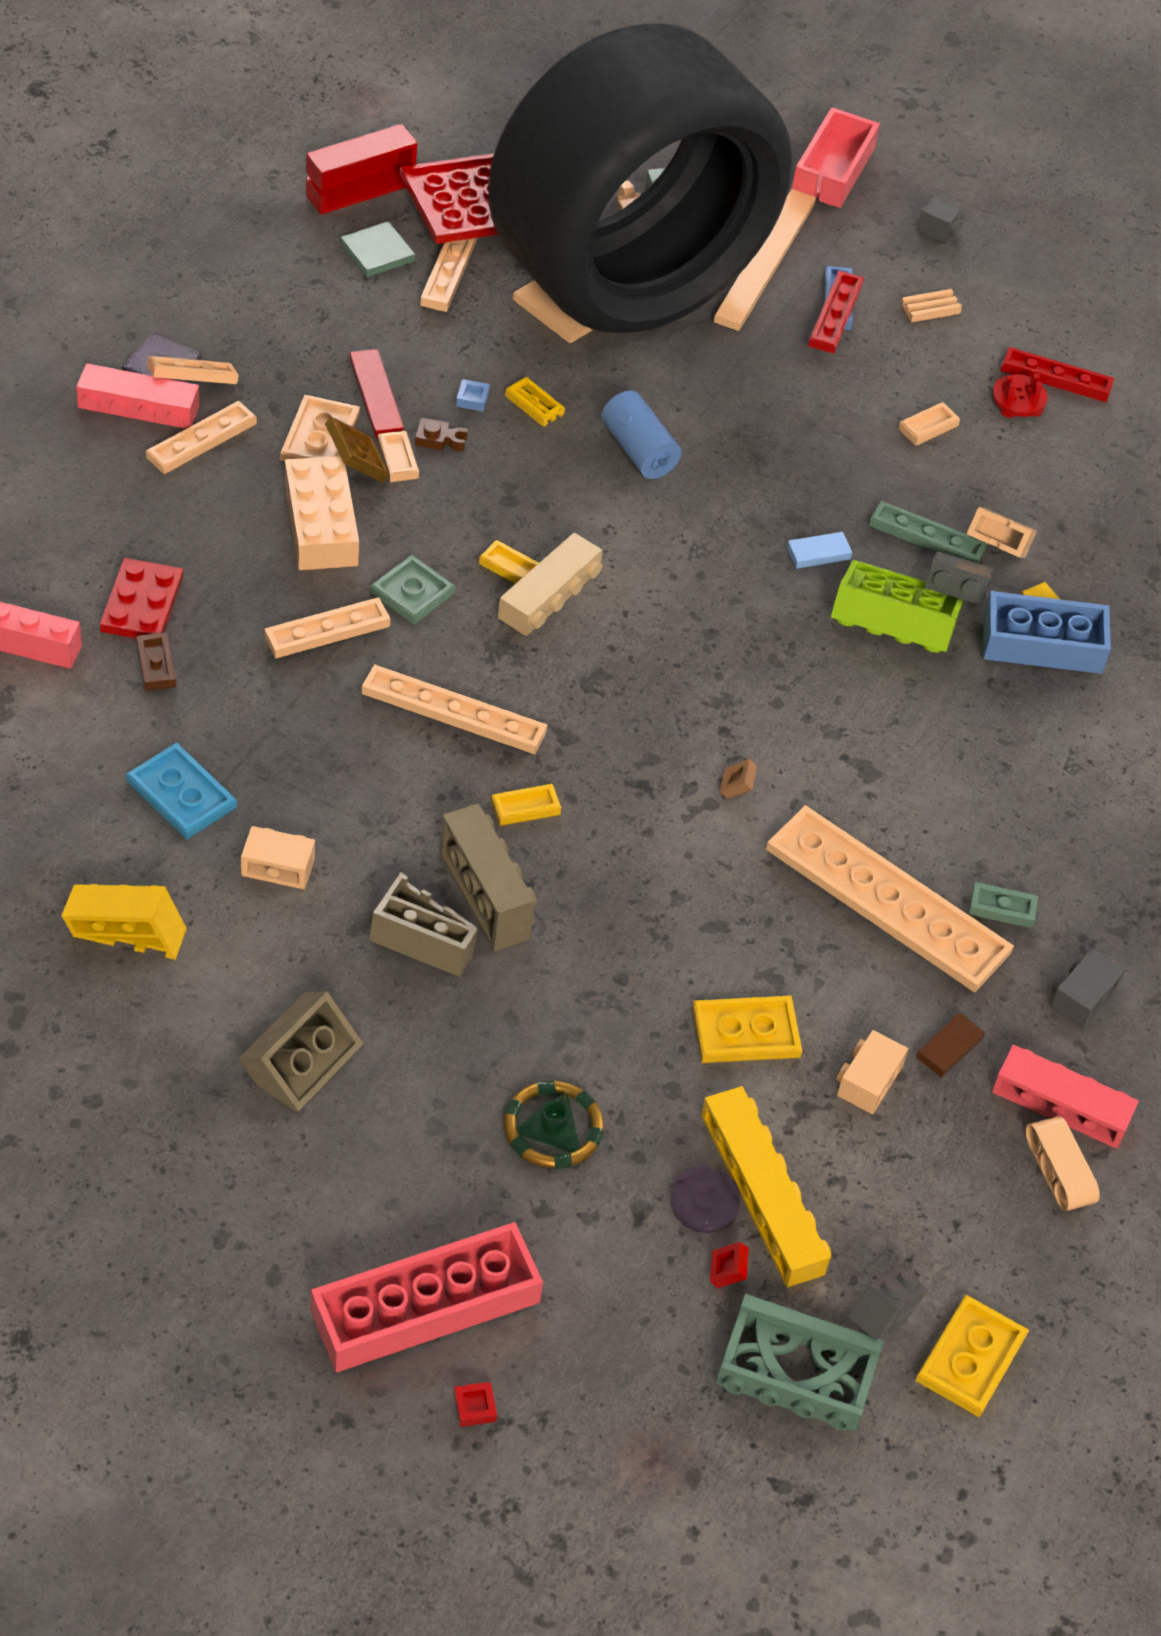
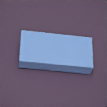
[786,532,852,569]

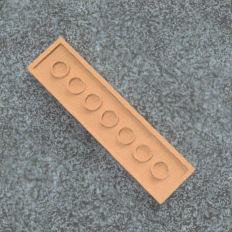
[766,805,1014,993]

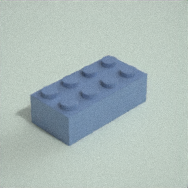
[983,591,1111,674]

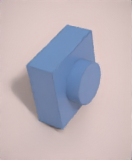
[456,379,490,412]

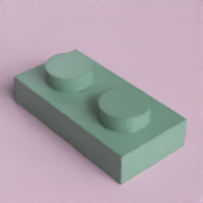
[969,882,1038,928]

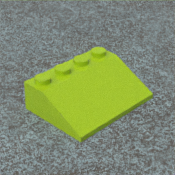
[831,560,964,653]

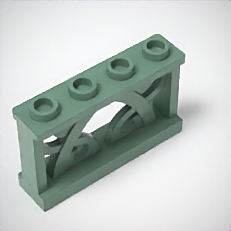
[716,1294,884,1431]

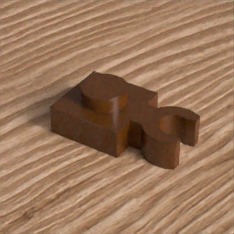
[415,417,468,451]

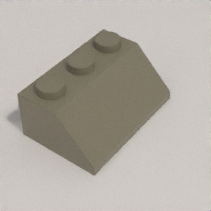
[238,991,364,1111]

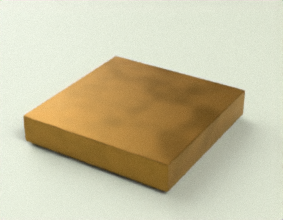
[325,417,390,483]

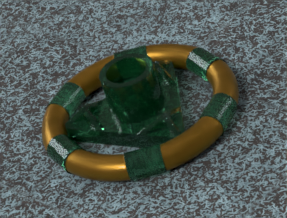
[503,1080,604,1169]

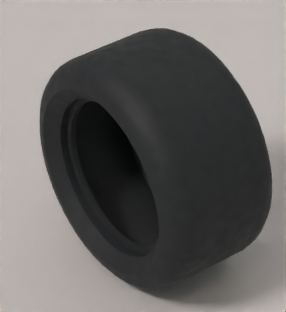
[488,23,792,333]

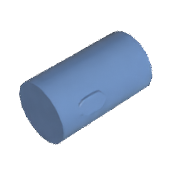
[601,391,682,479]

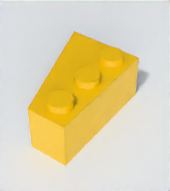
[61,884,187,960]

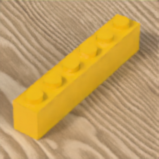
[701,1086,831,1288]

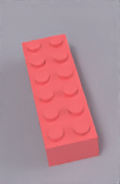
[310,1222,543,1373]

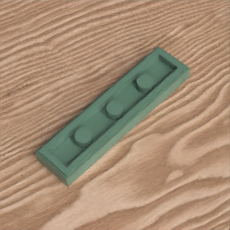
[869,501,988,564]

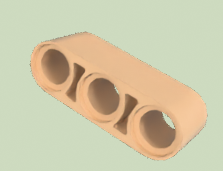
[1026,1116,1100,1211]

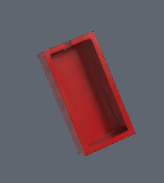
[306,124,417,215]

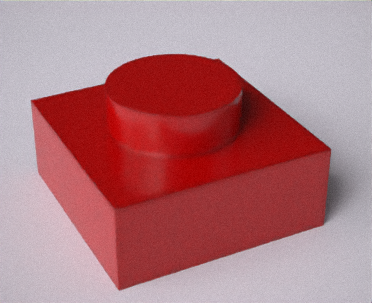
[710,1242,749,1288]
[453,1382,497,1427]

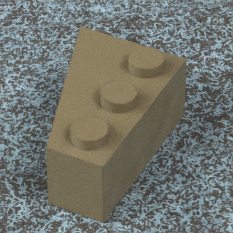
[369,872,478,977]

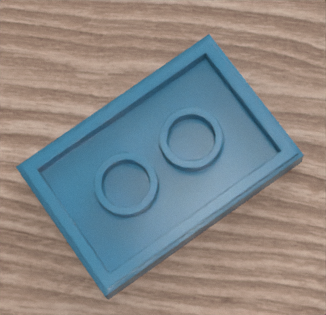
[126,742,237,840]

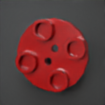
[992,374,1048,418]

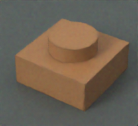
[720,759,757,799]

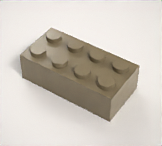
[440,803,537,952]

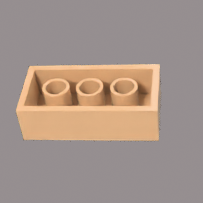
[285,456,359,570]

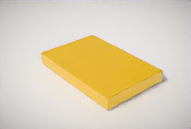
[692,996,802,1063]
[915,1295,1029,1418]

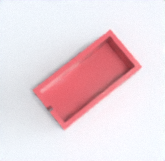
[792,107,880,208]

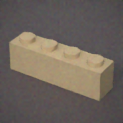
[498,532,602,636]

